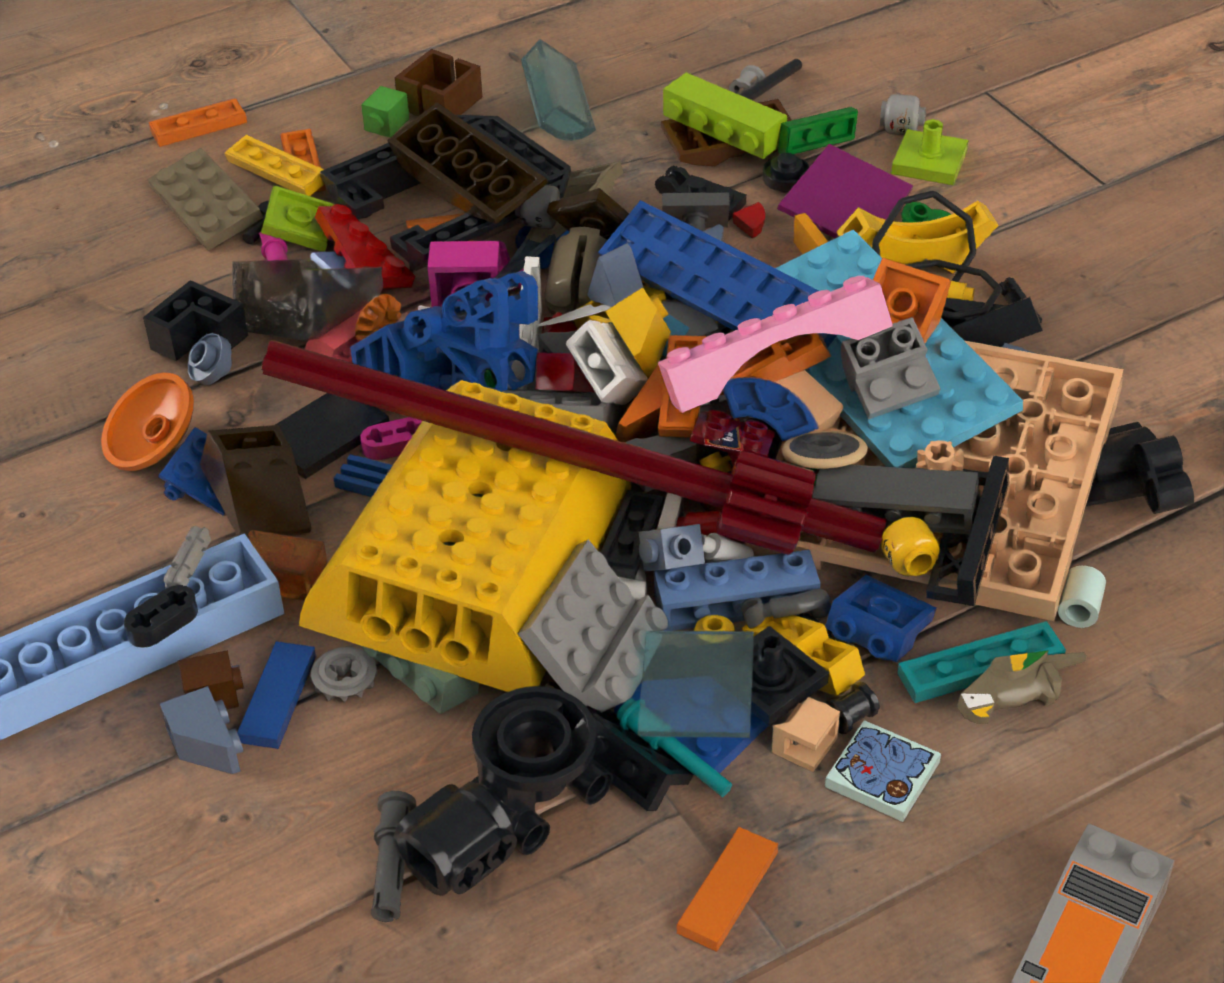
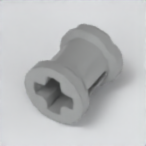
[729,65,766,94]

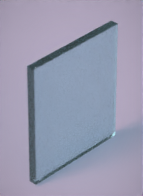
[638,631,754,738]

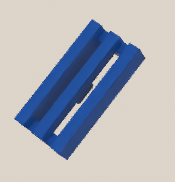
[333,454,393,497]

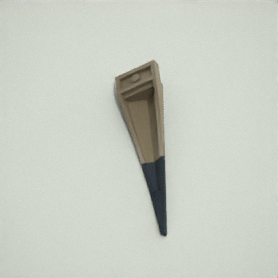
[495,161,624,279]

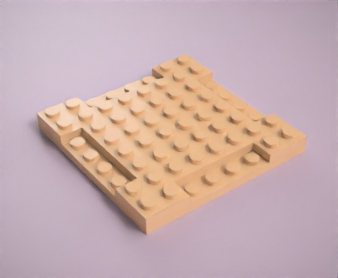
[745,341,1124,621]

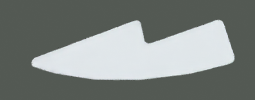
[536,304,611,327]

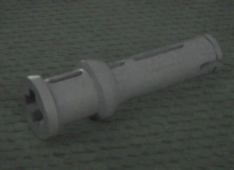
[371,791,417,922]

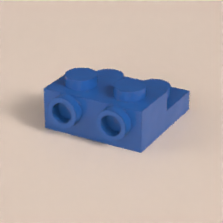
[825,575,937,663]

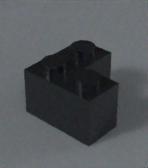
[143,280,249,361]

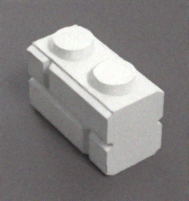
[566,320,648,405]

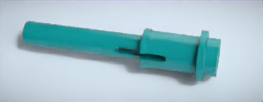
[617,698,733,797]

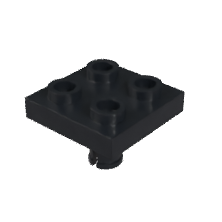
[710,626,829,726]

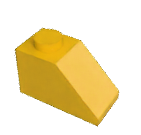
[605,287,671,378]

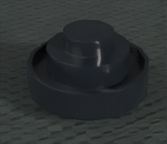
[763,153,809,192]

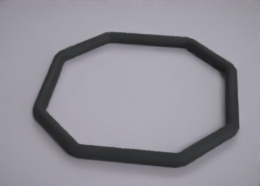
[872,191,976,282]
[905,260,1002,319]

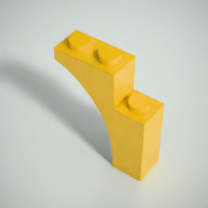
[837,200,999,274]

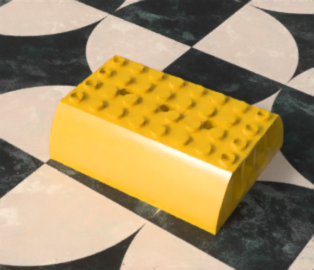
[299,380,631,692]

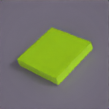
[261,185,334,252]

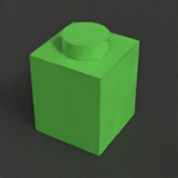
[361,86,410,138]

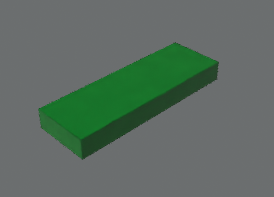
[778,107,858,154]

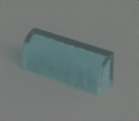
[521,39,596,141]

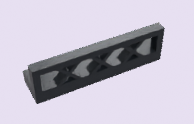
[926,456,1010,606]
[545,682,694,811]

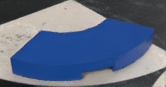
[723,377,819,441]

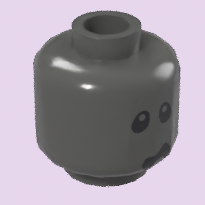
[515,185,560,230]

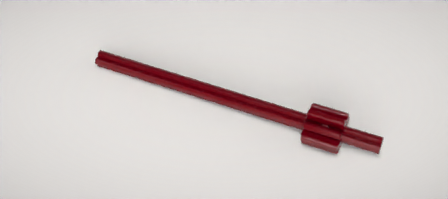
[261,340,886,555]

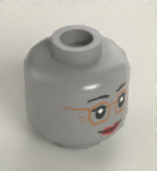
[880,94,926,135]

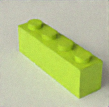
[663,72,787,159]

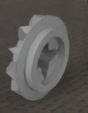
[311,647,377,702]

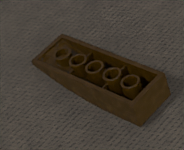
[387,102,548,224]

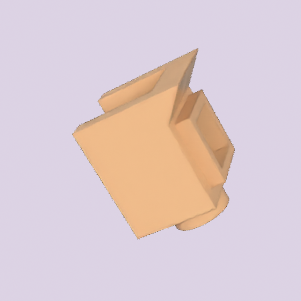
[772,697,840,772]

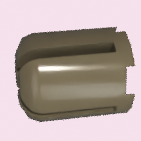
[544,227,607,321]

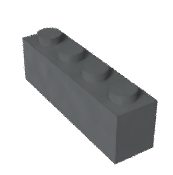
[812,465,980,535]

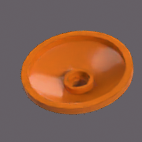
[101,373,194,471]

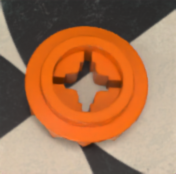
[355,294,402,341]

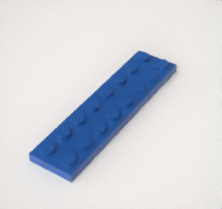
[598,200,837,371]

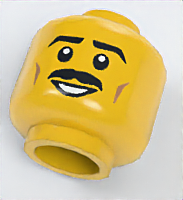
[880,517,940,577]

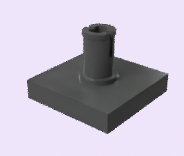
[662,193,729,231]

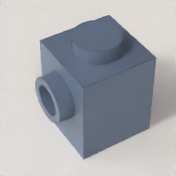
[639,524,705,571]

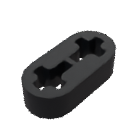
[124,585,198,648]

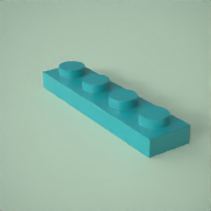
[897,621,1066,703]

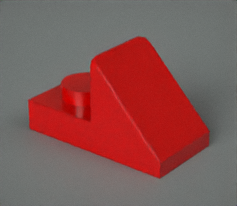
[535,353,596,393]

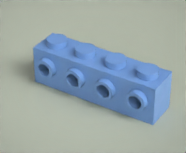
[654,549,821,632]

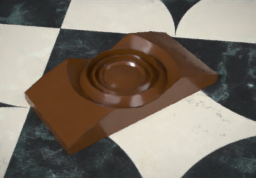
[661,99,792,167]

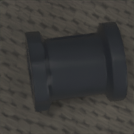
[825,681,880,734]

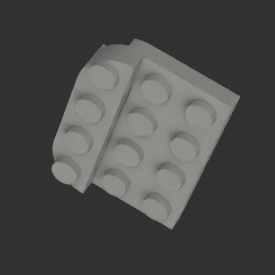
[518,539,668,713]

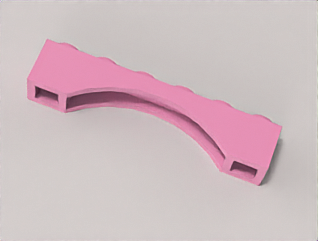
[658,276,893,413]

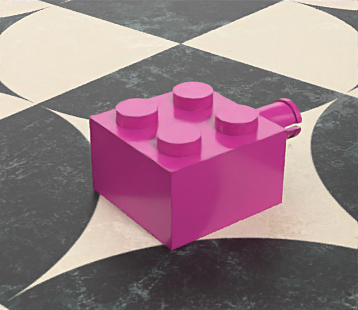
[427,241,524,307]

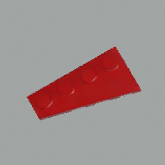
[315,204,416,289]

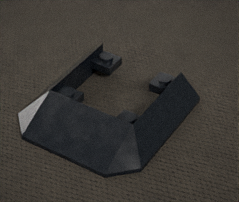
[320,115,571,273]

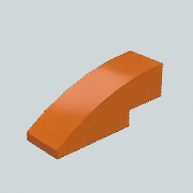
[720,333,831,396]

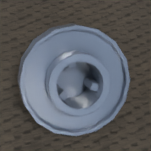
[187,333,232,386]

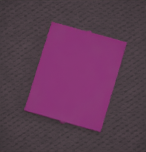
[777,144,913,238]

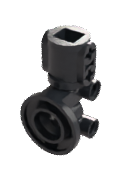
[394,686,613,896]

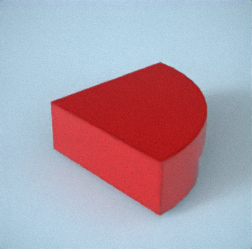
[733,202,766,239]

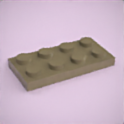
[147,148,263,251]

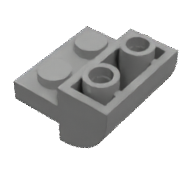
[841,317,941,420]

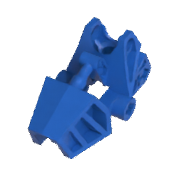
[350,271,538,392]

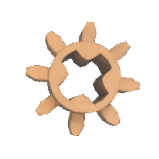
[916,440,964,471]

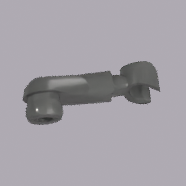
[741,588,831,628]

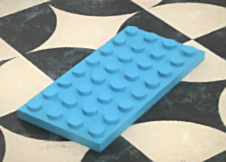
[775,229,1023,469]

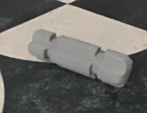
[163,526,211,589]

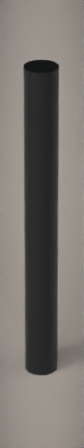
[739,59,802,100]

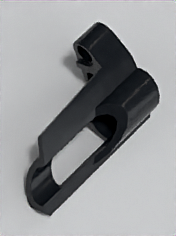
[1086,422,1194,514]

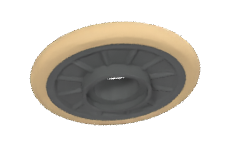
[782,431,867,469]

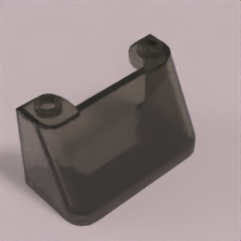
[232,259,383,340]

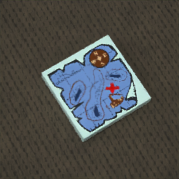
[825,720,941,822]

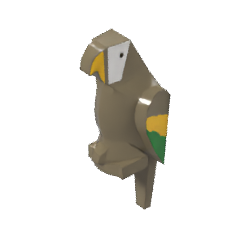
[957,650,1087,724]

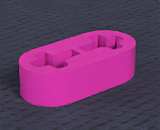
[360,417,422,460]

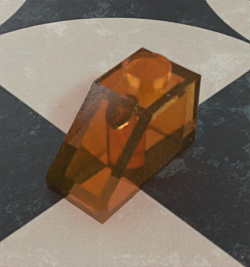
[248,530,328,600]

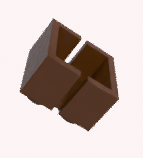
[394,49,483,116]

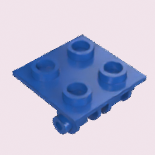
[158,427,225,516]

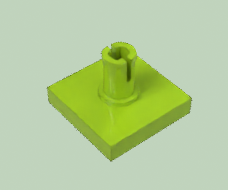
[891,119,969,186]

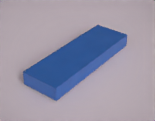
[237,641,316,749]

